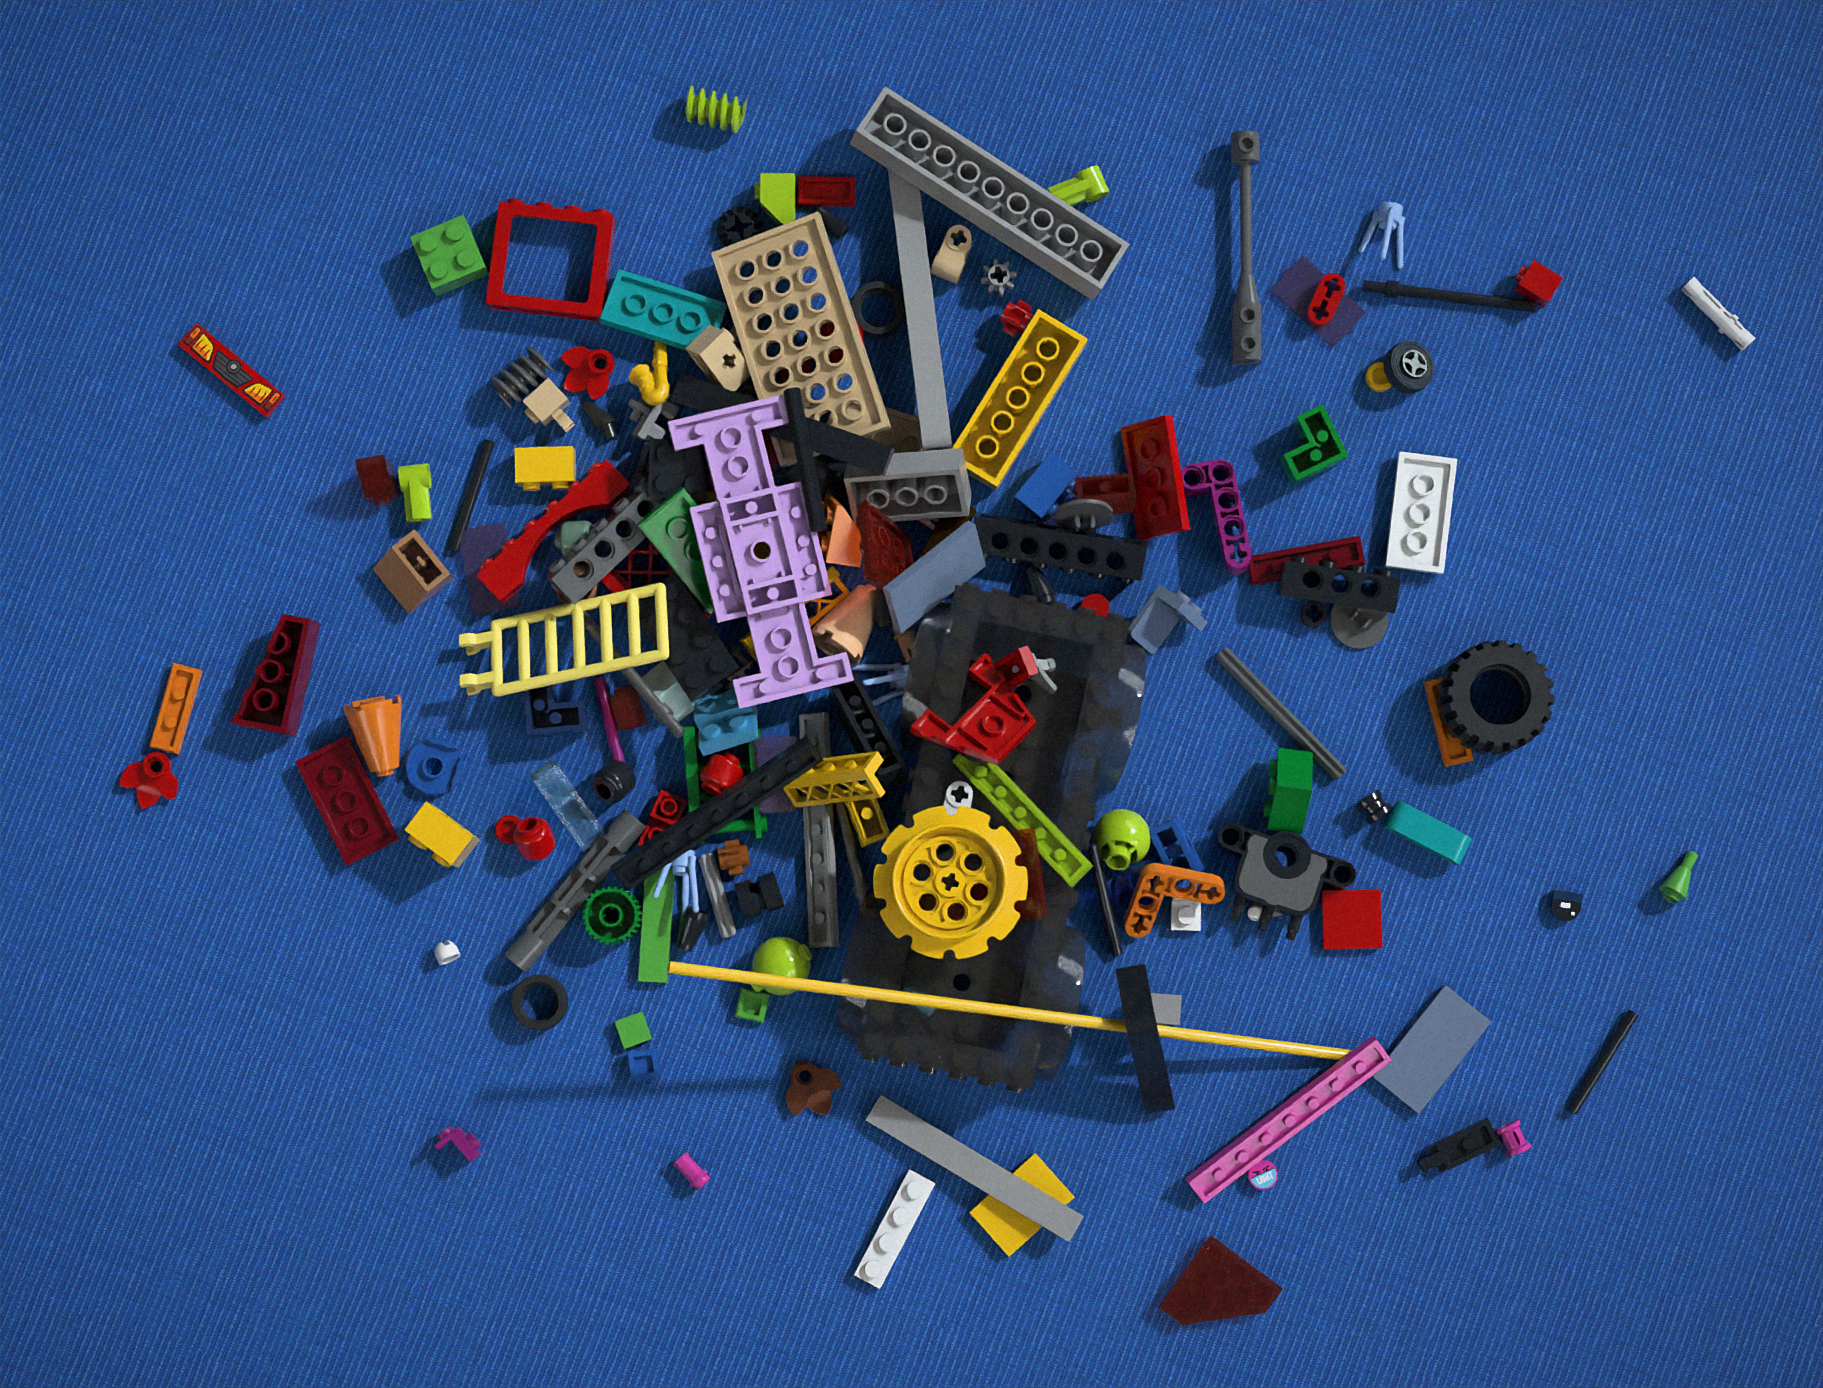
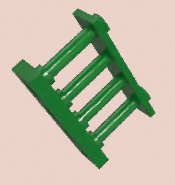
[683,726,768,845]

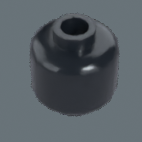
[593,760,636,803]

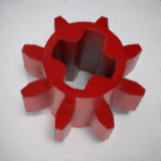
[999,300,1034,337]

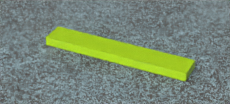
[952,753,1093,887]

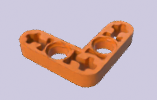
[1124,863,1225,938]

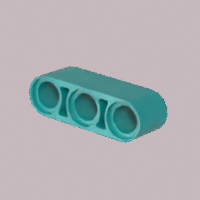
[1384,800,1472,866]

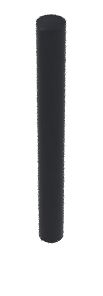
[449,439,495,552]
[1086,843,1123,956]
[1567,1010,1639,1115]

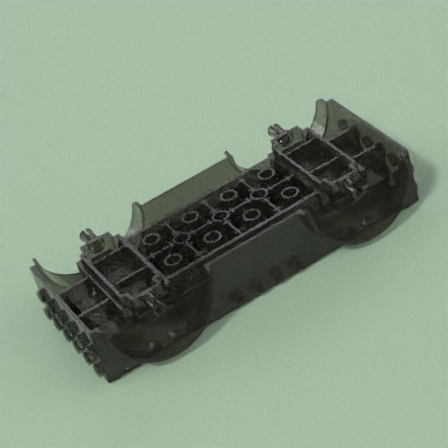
[838,582,1146,1094]

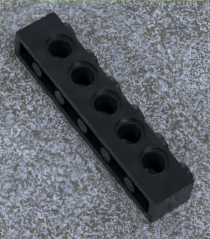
[973,512,1147,583]

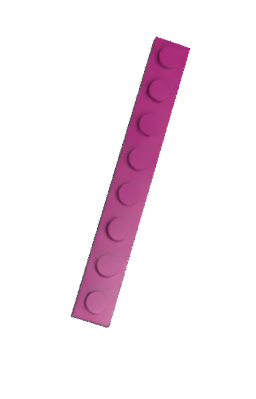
[1185,1036,1392,1204]

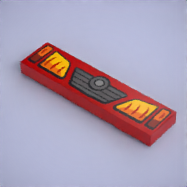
[178,323,286,419]

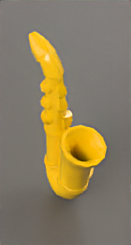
[629,341,670,406]

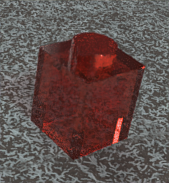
[608,686,649,733]

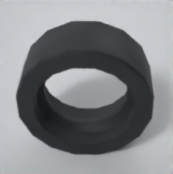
[851,281,905,339]
[511,974,568,1030]

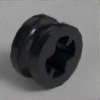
[1300,601,1327,628]

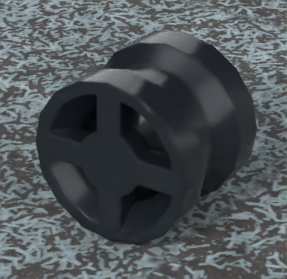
[1355,789,1393,825]

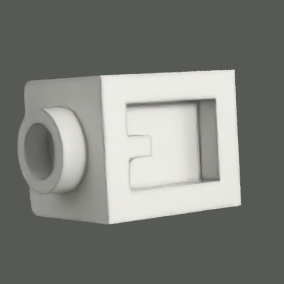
[1170,897,1201,931]

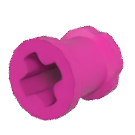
[1495,1120,1532,1157]

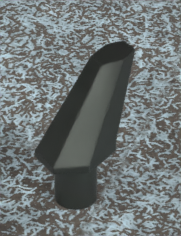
[582,402,617,440]

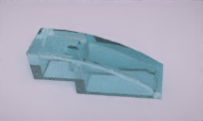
[529,758,607,852]

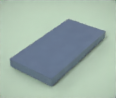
[883,520,986,633]
[1372,985,1492,1114]

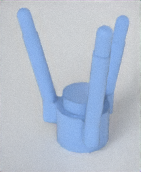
[1358,202,1405,269]
[850,662,914,707]
[653,850,699,913]

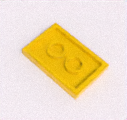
[969,1153,1075,1257]

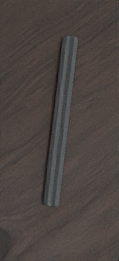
[1216,647,1346,780]

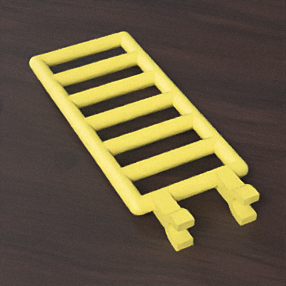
[459,583,669,697]

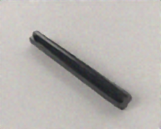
[783,387,827,532]

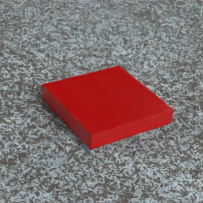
[1321,889,1382,949]

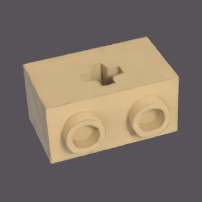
[685,325,751,392]

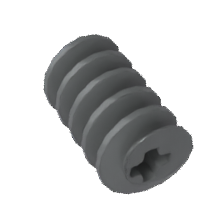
[491,346,555,409]

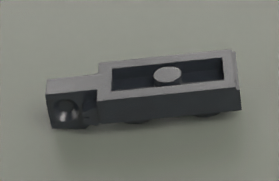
[1417,1117,1501,1172]

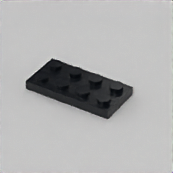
[639,573,740,702]

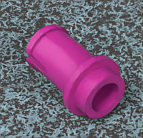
[673,1153,711,1191]

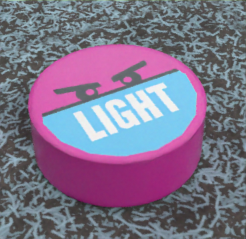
[1247,1160,1278,1190]

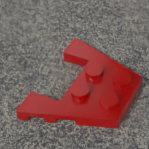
[910,653,1036,766]

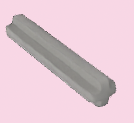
[699,853,736,938]

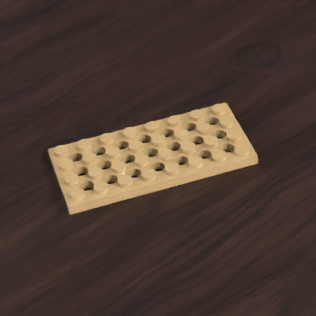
[711,212,891,468]

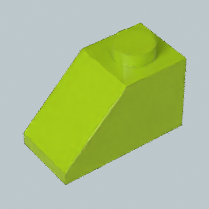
[755,173,796,226]

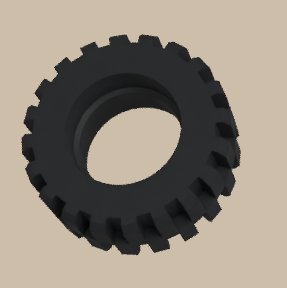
[1436,640,1555,755]

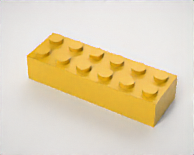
[952,309,1088,491]

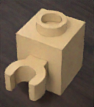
[523,378,575,433]

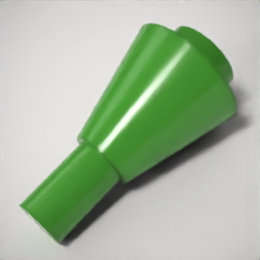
[1659,851,1698,904]

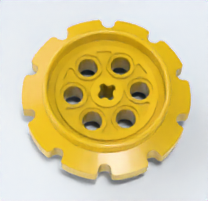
[873,806,1028,960]

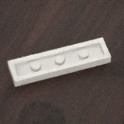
[854,1169,935,1289]

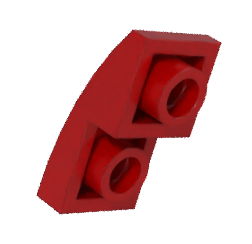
[637,790,688,848]

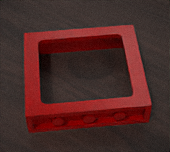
[486,199,616,322]

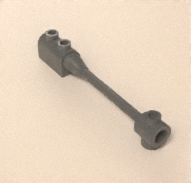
[1231,131,1262,365]

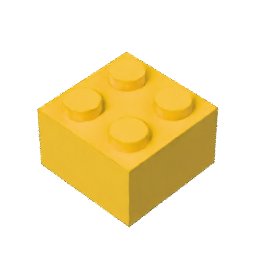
[404,802,480,868]

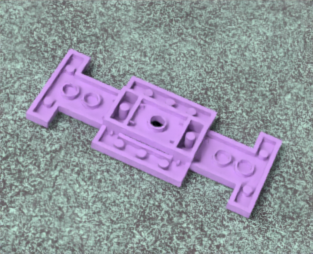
[667,395,854,709]

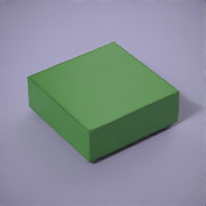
[735,988,770,1023]
[614,1011,652,1049]

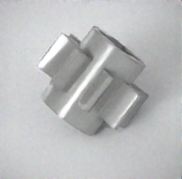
[981,259,1017,297]

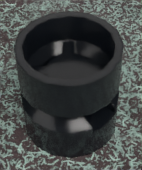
[734,871,785,920]

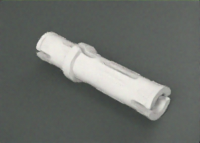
[1681,277,1755,351]

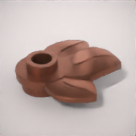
[786,1061,842,1116]

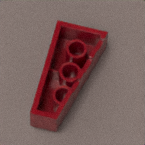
[230,614,321,737]

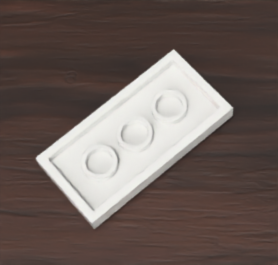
[1384,452,1457,575]

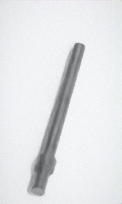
[584,611,685,738]
[830,750,875,921]

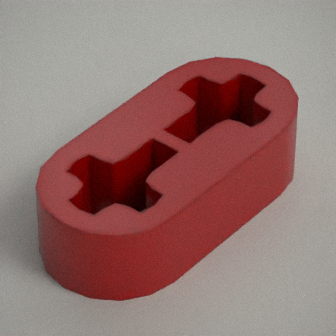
[1306,273,1346,327]

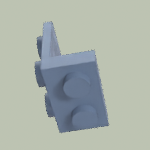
[1127,585,1208,654]

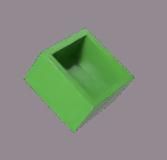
[410,215,489,296]

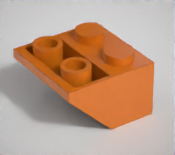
[817,494,865,567]

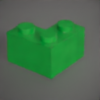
[1280,404,1349,486]
[1263,748,1313,834]

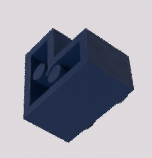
[523,675,589,738]

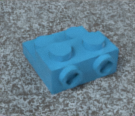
[694,686,758,756]

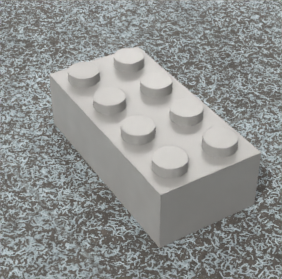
[844,448,972,525]

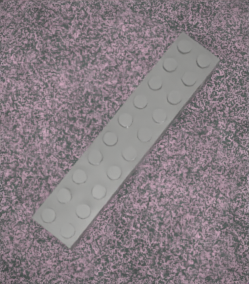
[850,86,1129,301]

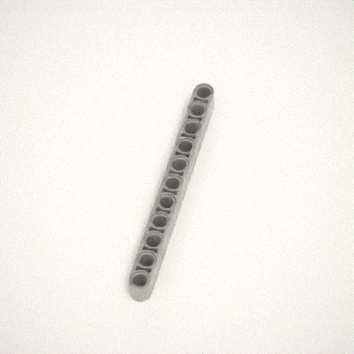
[887,168,952,451]

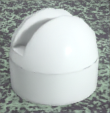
[435,940,461,965]

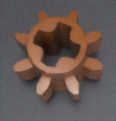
[718,839,750,876]

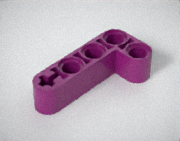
[1181,459,1251,575]

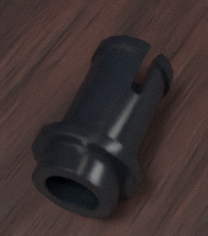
[816,205,850,241]

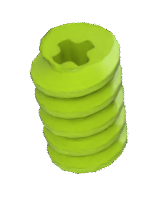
[685,85,748,134]

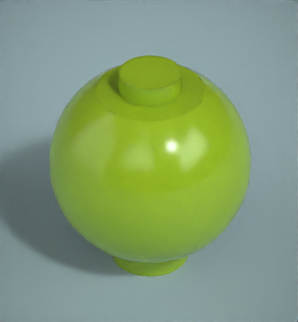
[1092,809,1151,871]
[749,937,812,995]

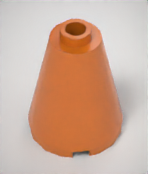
[343,694,402,777]

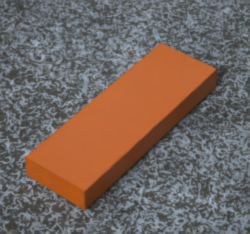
[149,663,203,755]
[1424,678,1474,767]

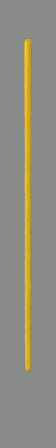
[667,961,1353,1060]

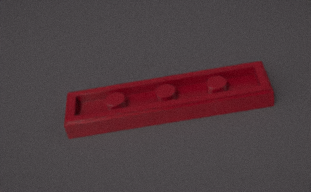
[1247,536,1366,586]

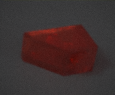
[355,455,398,506]

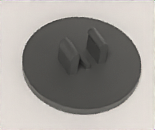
[1054,499,1113,533]
[1330,591,1389,649]

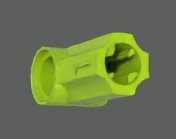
[1048,165,1110,206]
[398,463,432,523]

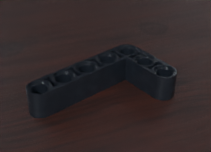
[1116,963,1175,1115]

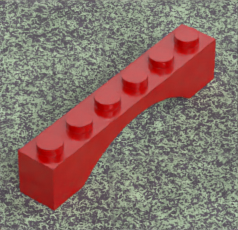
[476,460,630,605]

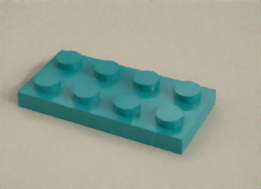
[600,269,728,351]

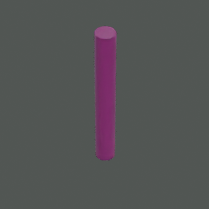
[593,677,625,762]

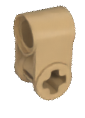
[930,225,972,284]

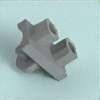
[628,394,680,441]

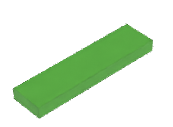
[638,868,675,983]

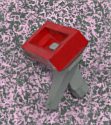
[993,646,1057,694]

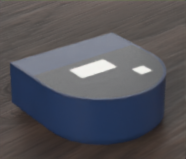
[1550,890,1583,921]

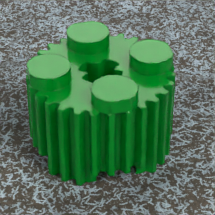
[582,886,643,945]

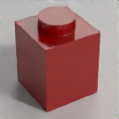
[1514,260,1563,308]

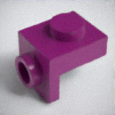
[434,1126,482,1162]

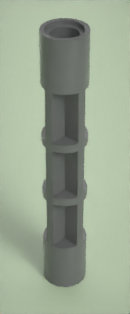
[504,809,646,973]

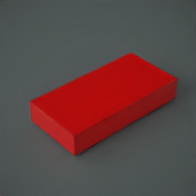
[797,176,856,208]

